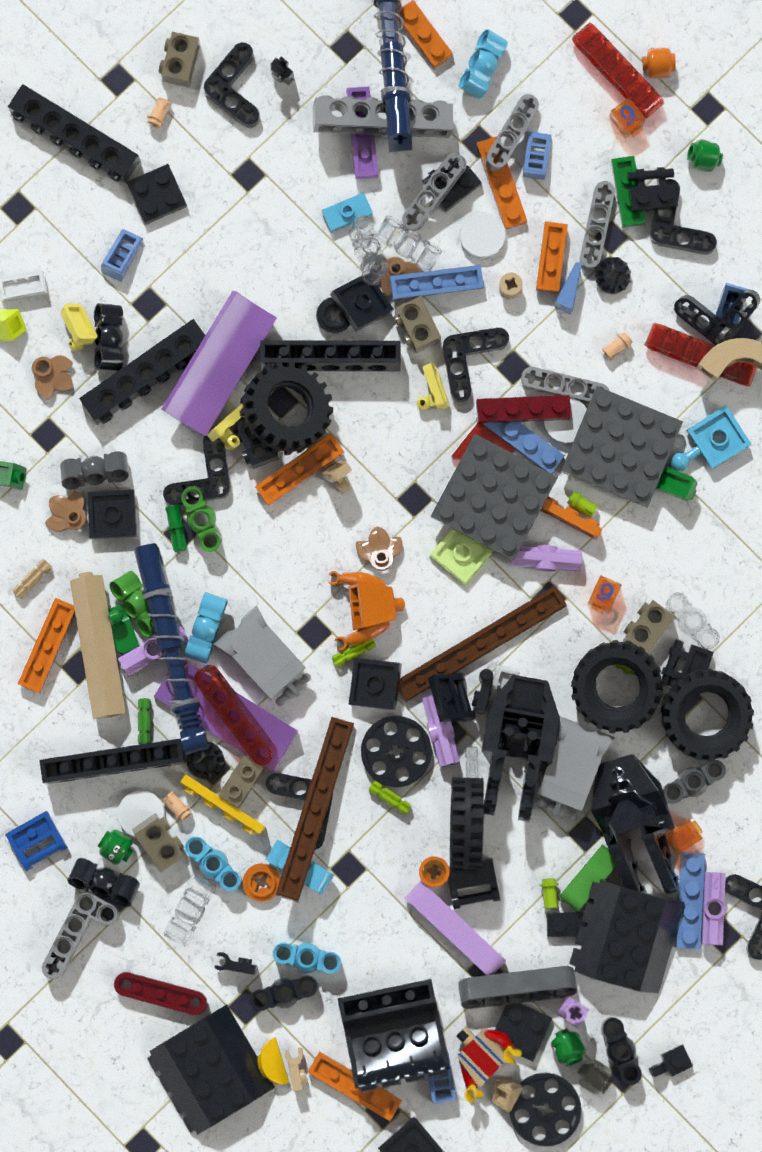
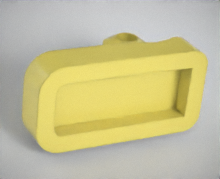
[61,303,97,351]
[417,363,450,410]
[207,404,243,450]

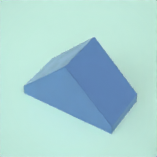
[715,283,748,327]

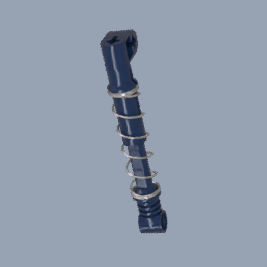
[372,0,412,152]
[134,543,209,755]

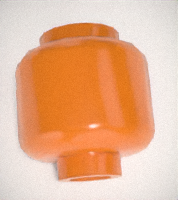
[642,48,676,78]

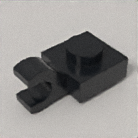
[270,56,294,85]
[215,952,257,975]
[649,1044,693,1077]

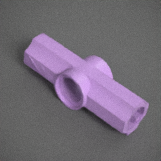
[510,545,582,572]
[118,624,189,676]
[422,695,460,767]
[702,872,726,945]
[557,996,589,1028]

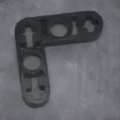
[204,42,260,128]
[650,179,717,255]
[674,289,760,345]
[443,327,509,402]
[163,432,231,505]
[266,773,333,850]
[725,874,762,960]

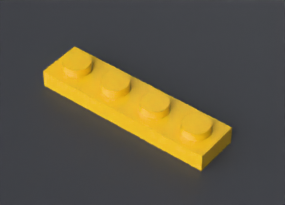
[180,774,265,836]

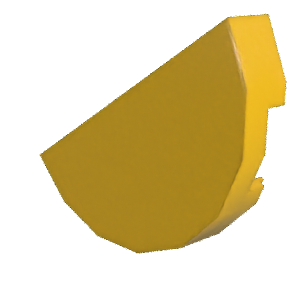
[257,1037,289,1085]

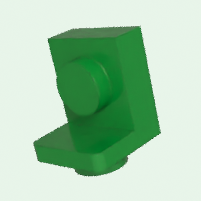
[0,461,27,490]

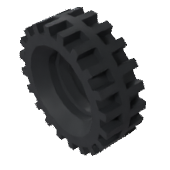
[239,361,333,455]
[571,640,663,734]
[660,668,754,761]
[450,777,484,869]

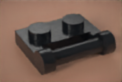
[428,673,476,722]
[448,859,500,910]

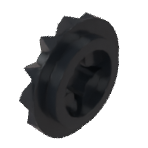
[595,257,632,294]
[316,297,350,334]
[186,742,224,779]

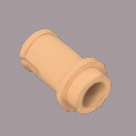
[147,97,172,128]
[602,332,633,360]
[162,791,192,822]

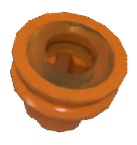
[419,856,450,887]

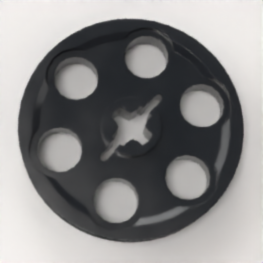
[361,716,432,787]
[509,1073,582,1146]

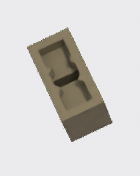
[159,31,200,88]
[394,296,441,353]
[623,600,676,654]
[218,755,265,809]
[132,813,184,872]

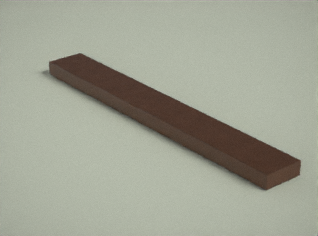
[399,586,567,702]
[275,717,354,903]

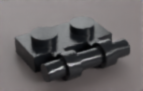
[422,153,482,212]
[627,167,678,212]
[661,639,714,697]
[471,669,493,715]

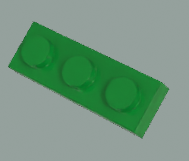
[611,156,645,228]

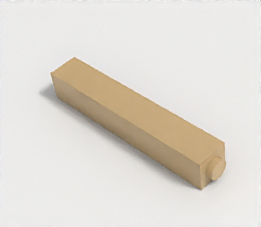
[70,572,126,719]

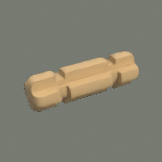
[12,559,52,599]

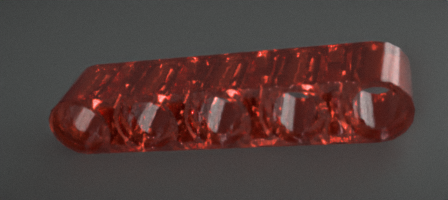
[572,22,664,119]
[644,323,758,387]
[194,665,277,766]

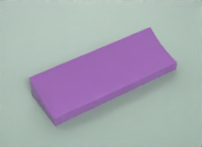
[161,291,277,436]
[153,660,298,772]

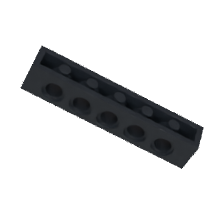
[8,84,141,183]
[79,319,205,425]
[260,340,401,372]
[39,738,186,785]

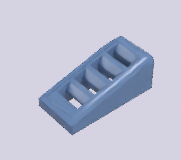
[522,131,552,180]
[101,229,143,282]
[554,262,581,315]
[428,1051,456,1104]

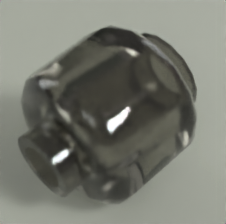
[577,1059,614,1095]

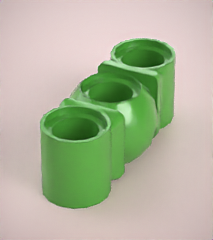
[181,486,221,552]
[109,571,155,638]

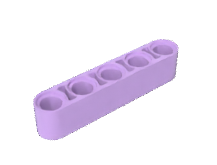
[405,881,506,975]

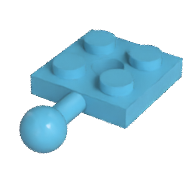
[670,405,751,471]

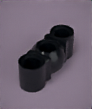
[94,303,124,371]
[67,858,140,907]
[250,975,318,1011]
[601,1017,642,1085]

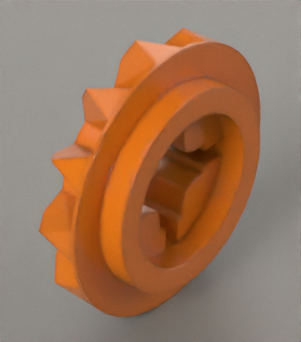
[242,863,280,902]

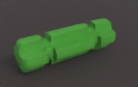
[138,698,151,744]

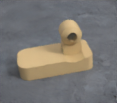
[320,460,352,493]

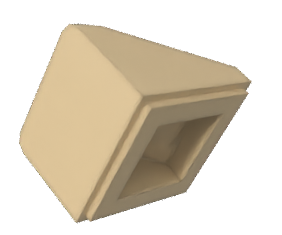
[491,1077,523,1112]

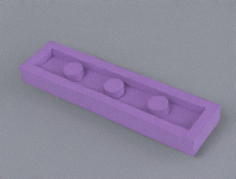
[346,86,378,180]

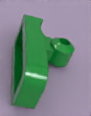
[656,467,698,501]
[108,605,139,654]

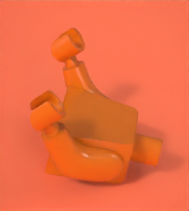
[328,571,405,650]

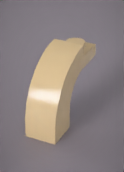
[696,338,762,382]

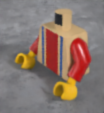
[456,1026,521,1103]

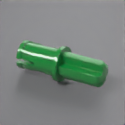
[165,505,187,552]

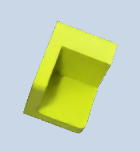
[0,309,27,341]

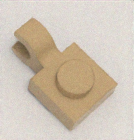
[285,1047,307,1092]

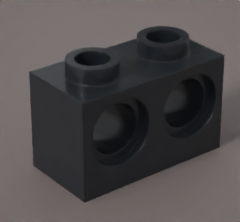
[233,419,279,469]

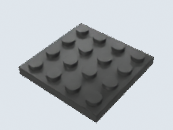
[561,386,683,508]
[430,434,558,561]

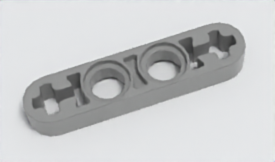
[484,94,539,171]
[402,153,467,231]
[580,181,615,270]
[521,367,610,404]

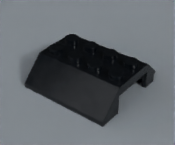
[569,879,685,994]
[337,979,450,1092]
[147,1004,275,1135]

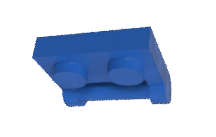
[5,811,68,872]

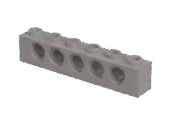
[313,95,453,138]

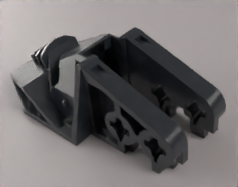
[481,675,560,822]
[591,754,679,894]

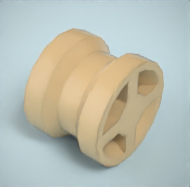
[499,272,523,299]

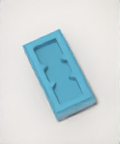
[322,192,373,232]

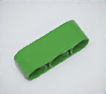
[559,844,616,912]

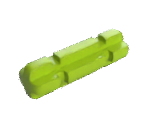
[332,639,376,667]
[369,781,412,815]

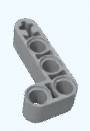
[42,893,120,979]

